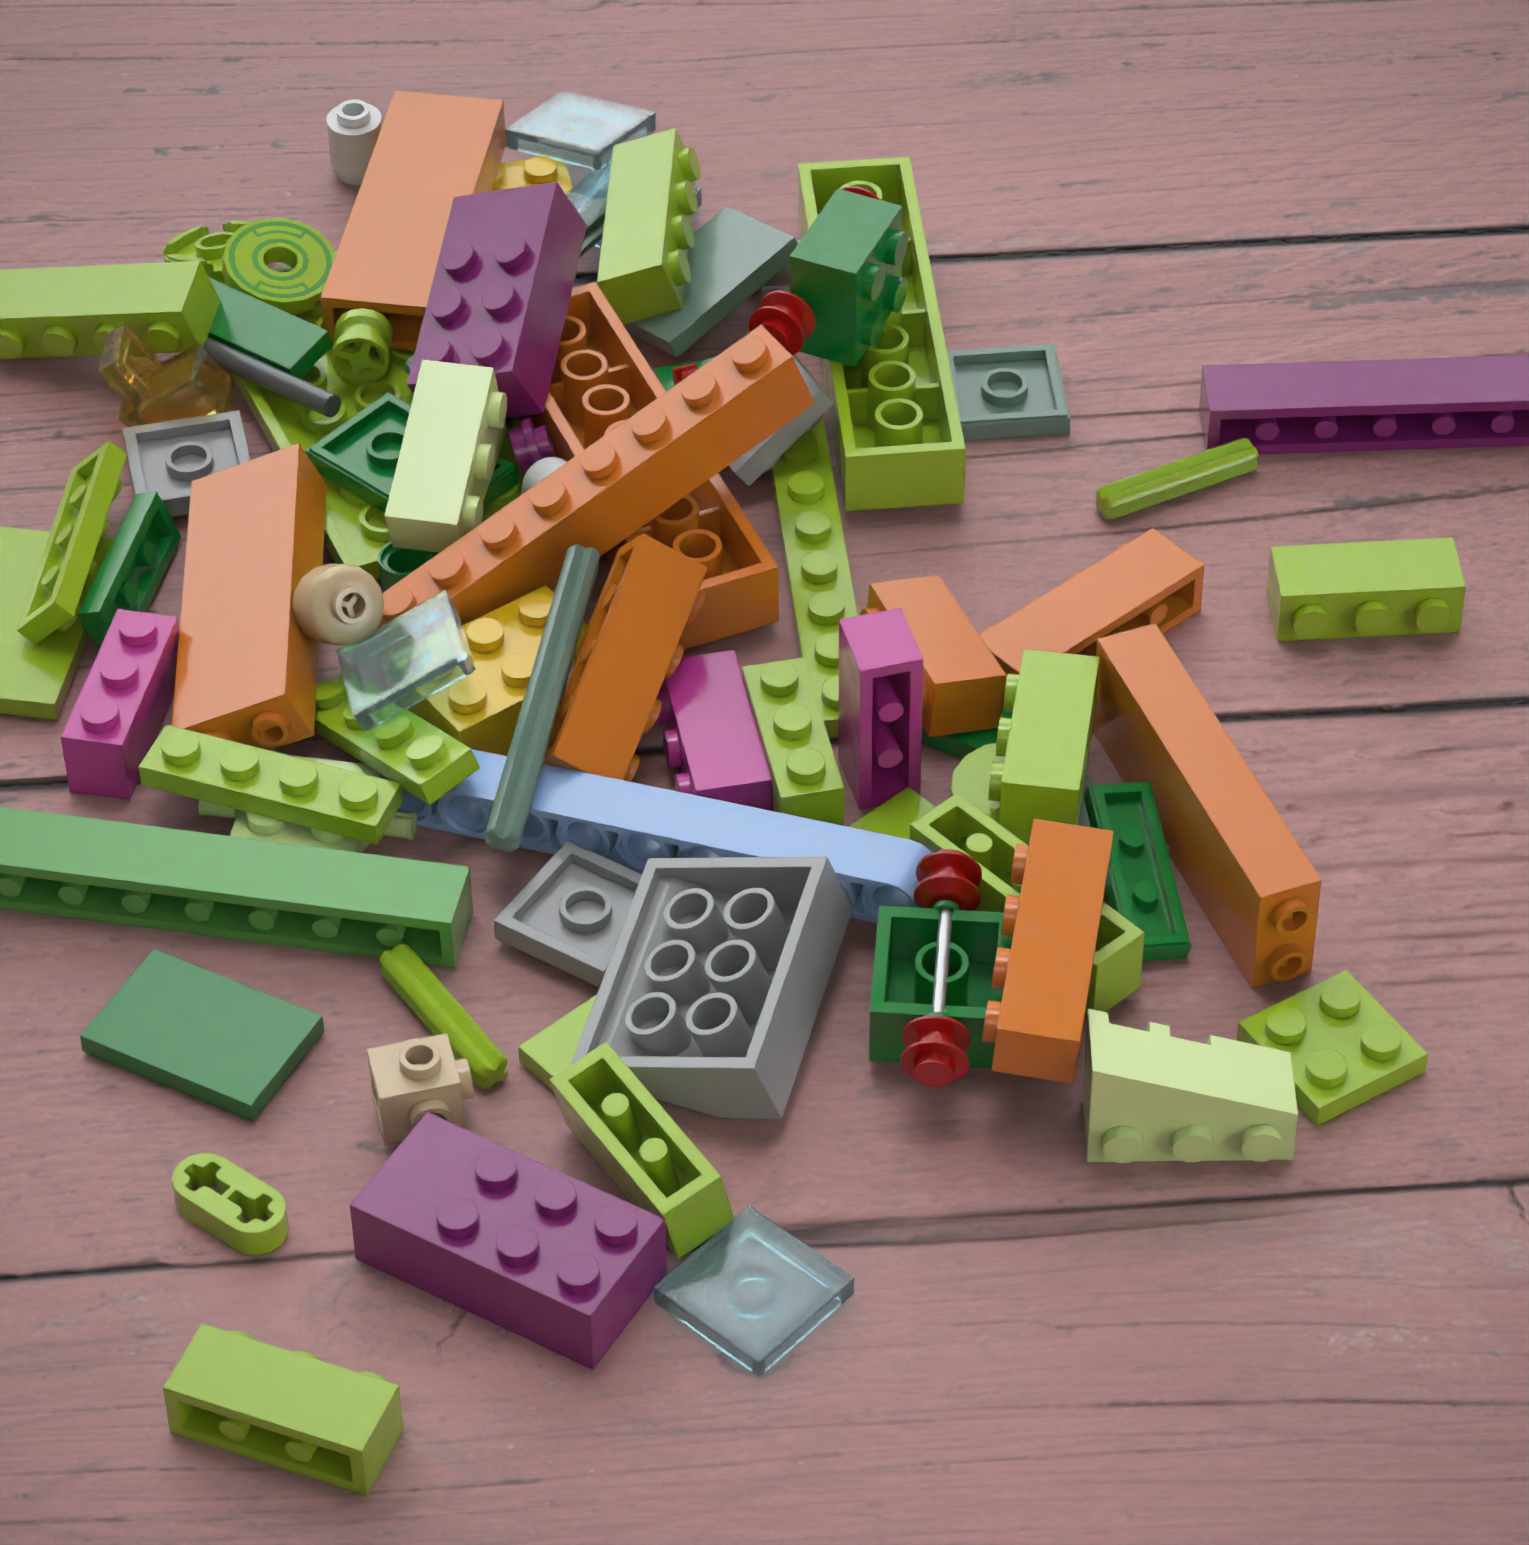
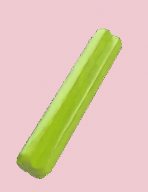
[1095,438,1259,521]
[379,943,509,1088]

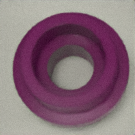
[509,417,556,476]

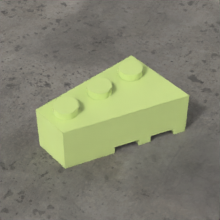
[385,360,507,553]
[1082,1008,1298,1163]

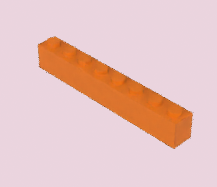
[375,325,815,659]

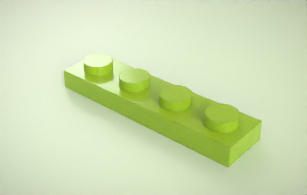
[17,440,127,645]
[314,671,480,805]
[139,725,403,845]

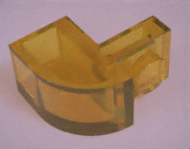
[98,324,235,427]

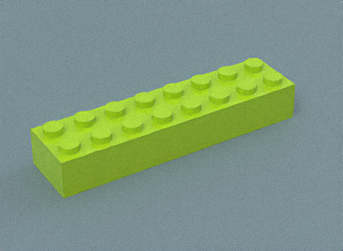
[798,157,966,511]

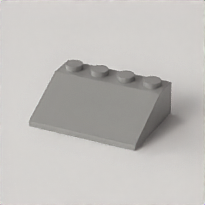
[571,856,853,1119]

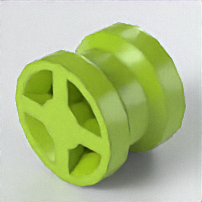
[331,308,393,383]

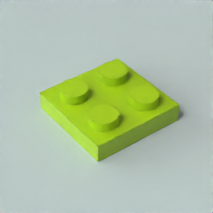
[1237,970,1428,1126]

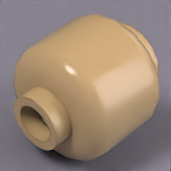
[292,564,384,646]

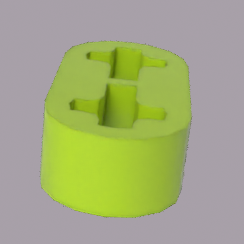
[172,1153,289,1255]

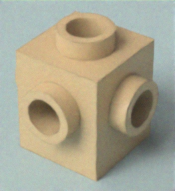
[367,1033,474,1144]

